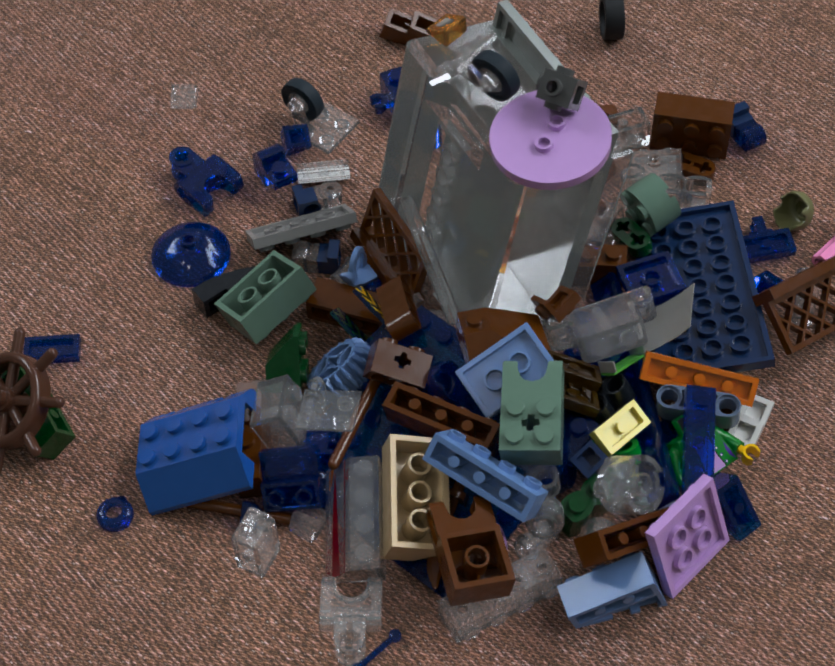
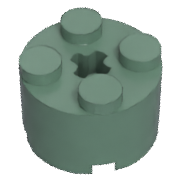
[619,173,681,237]

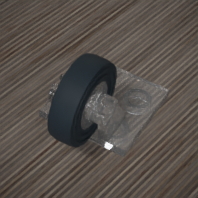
[430,33,520,102]
[281,78,359,154]

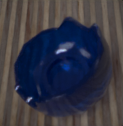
[427,360,469,404]

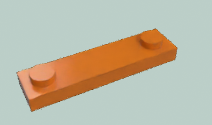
[639,350,760,407]

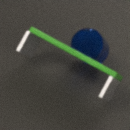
[598,343,646,378]

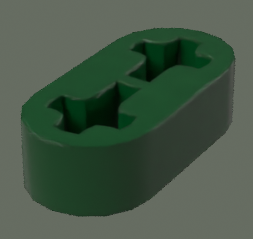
[611,217,653,258]

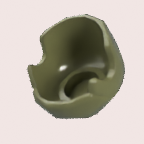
[773,190,814,232]

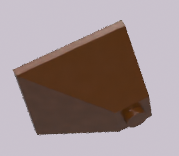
[456,307,551,364]

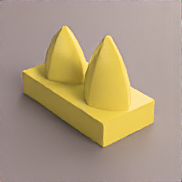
[589,399,651,457]

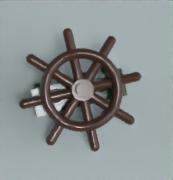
[0,328,76,473]

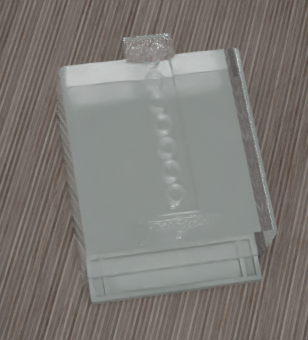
[378,0,634,326]

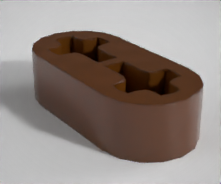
[667,150,716,184]

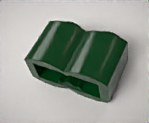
[554,473,616,538]

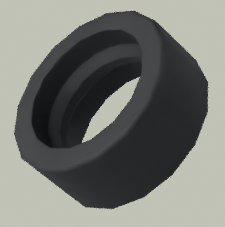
[599,0,625,41]

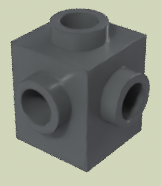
[535,65,589,112]

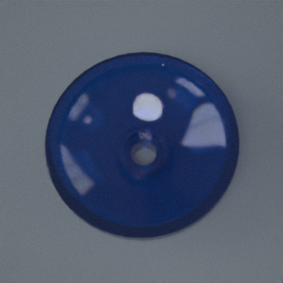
[151,222,231,287]

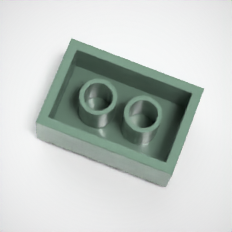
[214,250,317,344]

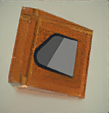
[426,13,467,47]

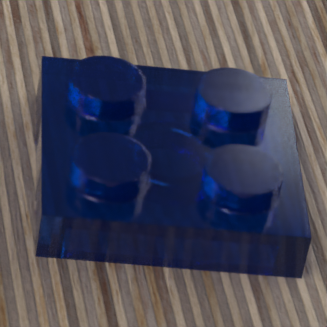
[616,251,687,311]

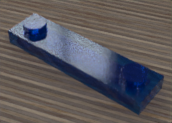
[681,385,716,496]

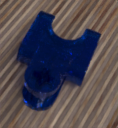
[169,146,244,217]

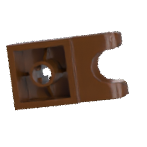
[426,495,516,607]

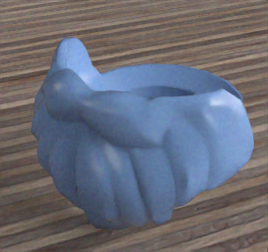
[339,246,377,287]

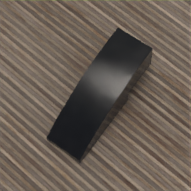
[192,266,255,318]

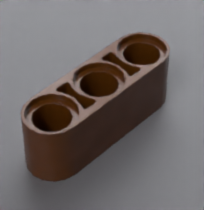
[376,275,422,342]

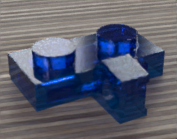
[743,216,797,263]

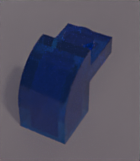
[252,143,298,190]

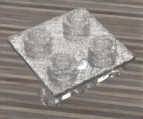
[295,377,362,432]

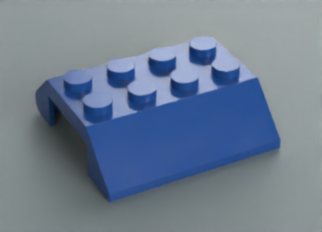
[135,389,258,516]

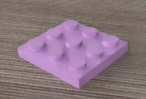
[645,474,730,599]

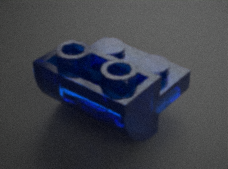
[259,445,327,513]

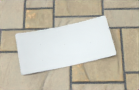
[617,283,695,362]

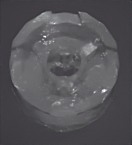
[593,455,664,515]

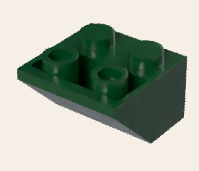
[265,323,309,393]

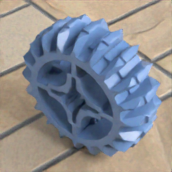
[306,337,371,406]

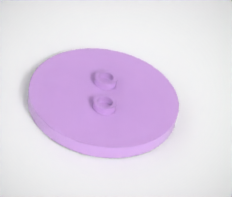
[489,90,612,190]

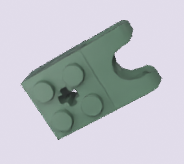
[499,361,564,465]

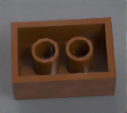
[650,92,735,159]

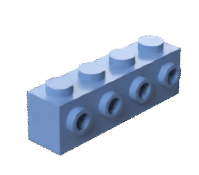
[422,429,549,523]

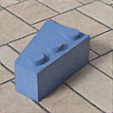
[557,551,667,629]

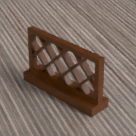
[350,188,432,307]
[752,256,835,355]

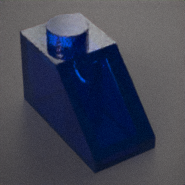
[712,472,762,541]

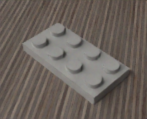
[245,204,358,252]

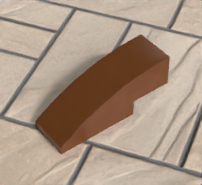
[379,8,460,49]

